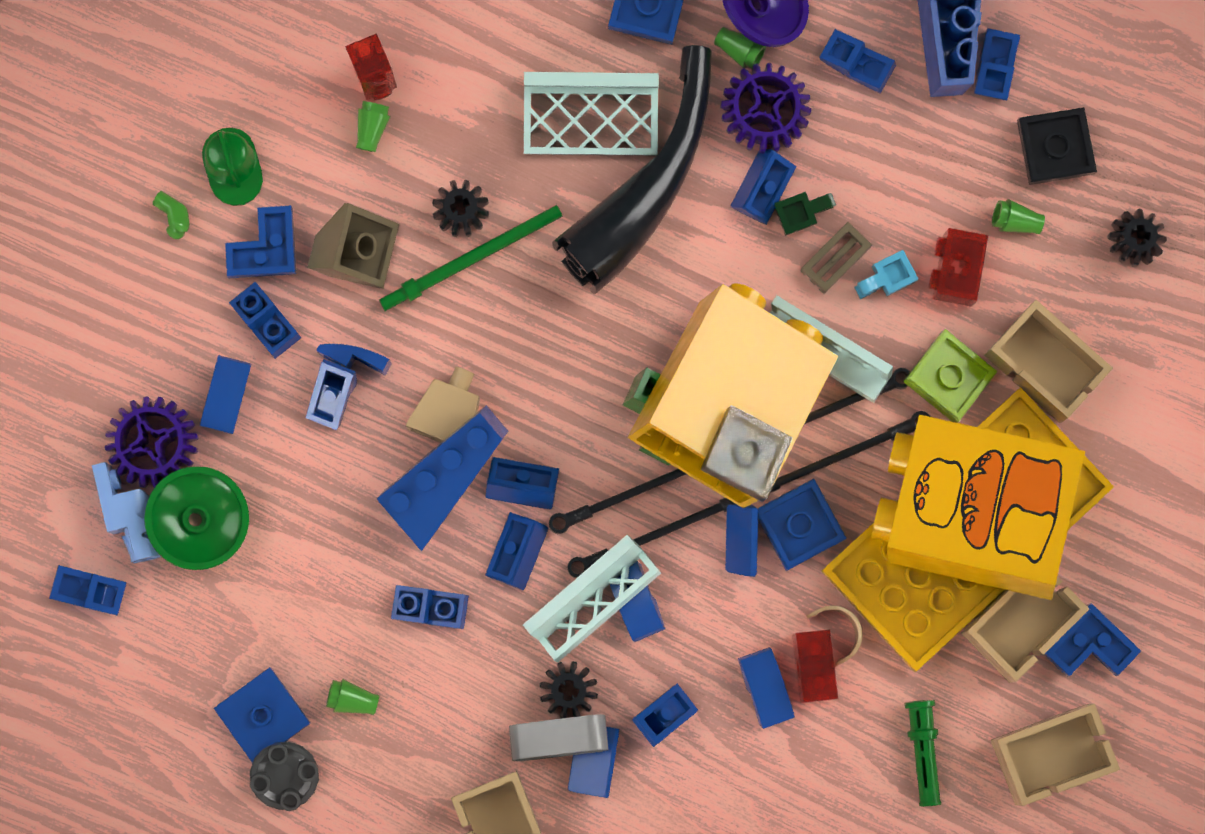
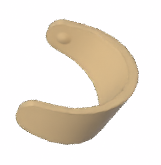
[806,605,863,667]

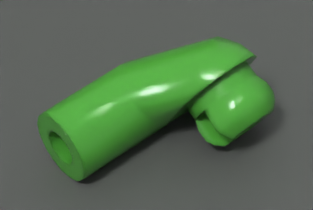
[152,191,190,239]

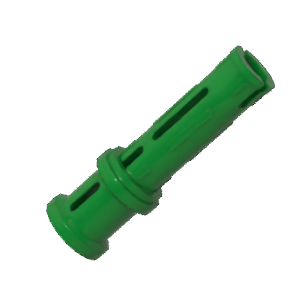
[904,700,942,807]

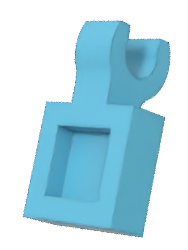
[854,250,919,299]

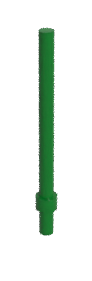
[379,205,563,311]

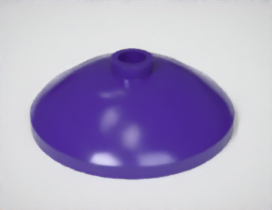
[722,0,809,47]

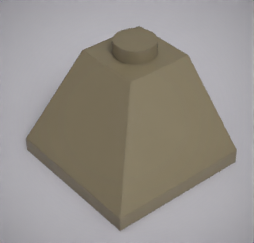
[307,203,399,288]

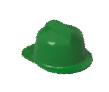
[202,127,263,206]

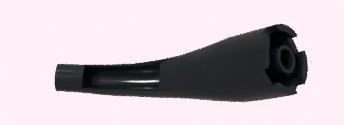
[552,45,712,294]

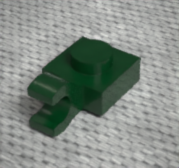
[774,192,836,236]

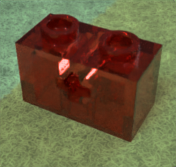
[345,33,397,100]
[929,228,989,307]
[792,629,838,703]

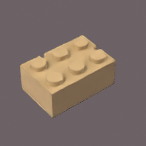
[984,300,1113,423]
[961,576,1089,683]
[991,704,1120,806]
[451,771,542,834]

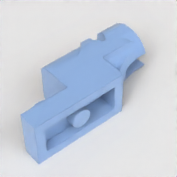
[92,462,161,563]

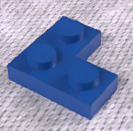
[225,205,296,279]
[1044,603,1141,677]

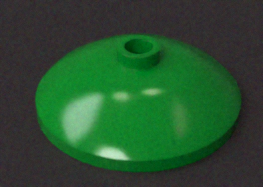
[144,467,249,570]

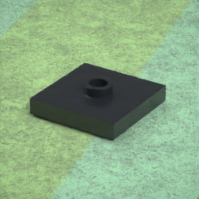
[1017,107,1097,185]

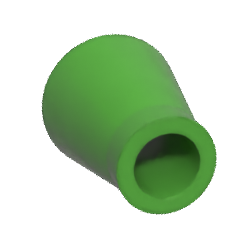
[714,27,766,69]
[356,101,391,152]
[992,199,1045,234]
[326,679,379,715]

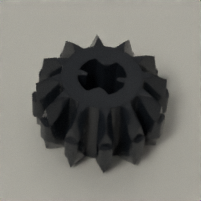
[432,180,489,237]
[1107,209,1167,267]
[540,661,598,719]

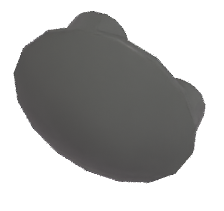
[250,742,319,811]

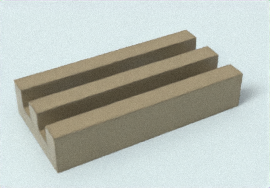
[800,222,872,294]

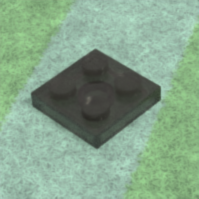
[700,405,793,502]

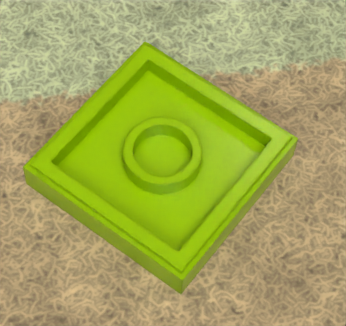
[903,329,997,423]

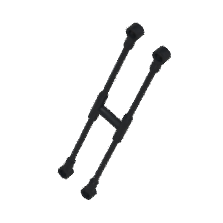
[549,368,930,578]

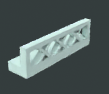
[770,295,893,403]
[523,535,661,663]

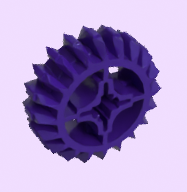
[720,63,811,153]
[105,396,199,488]

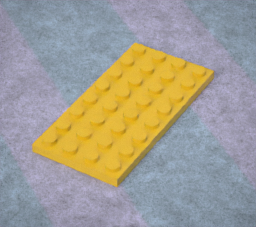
[821,387,1114,672]

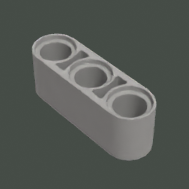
[509,714,609,761]

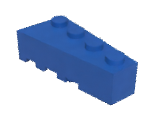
[917,0,982,97]
[377,405,508,551]

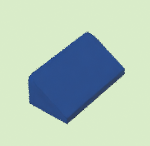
[731,149,797,225]
[485,457,559,509]
[725,504,758,577]
[485,512,548,590]
[568,727,620,798]

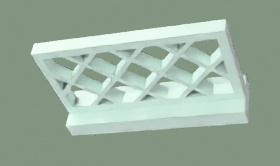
[524,72,659,156]

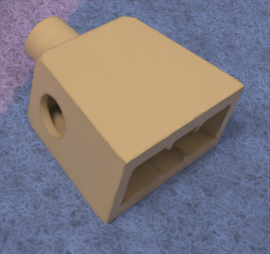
[406,367,480,443]

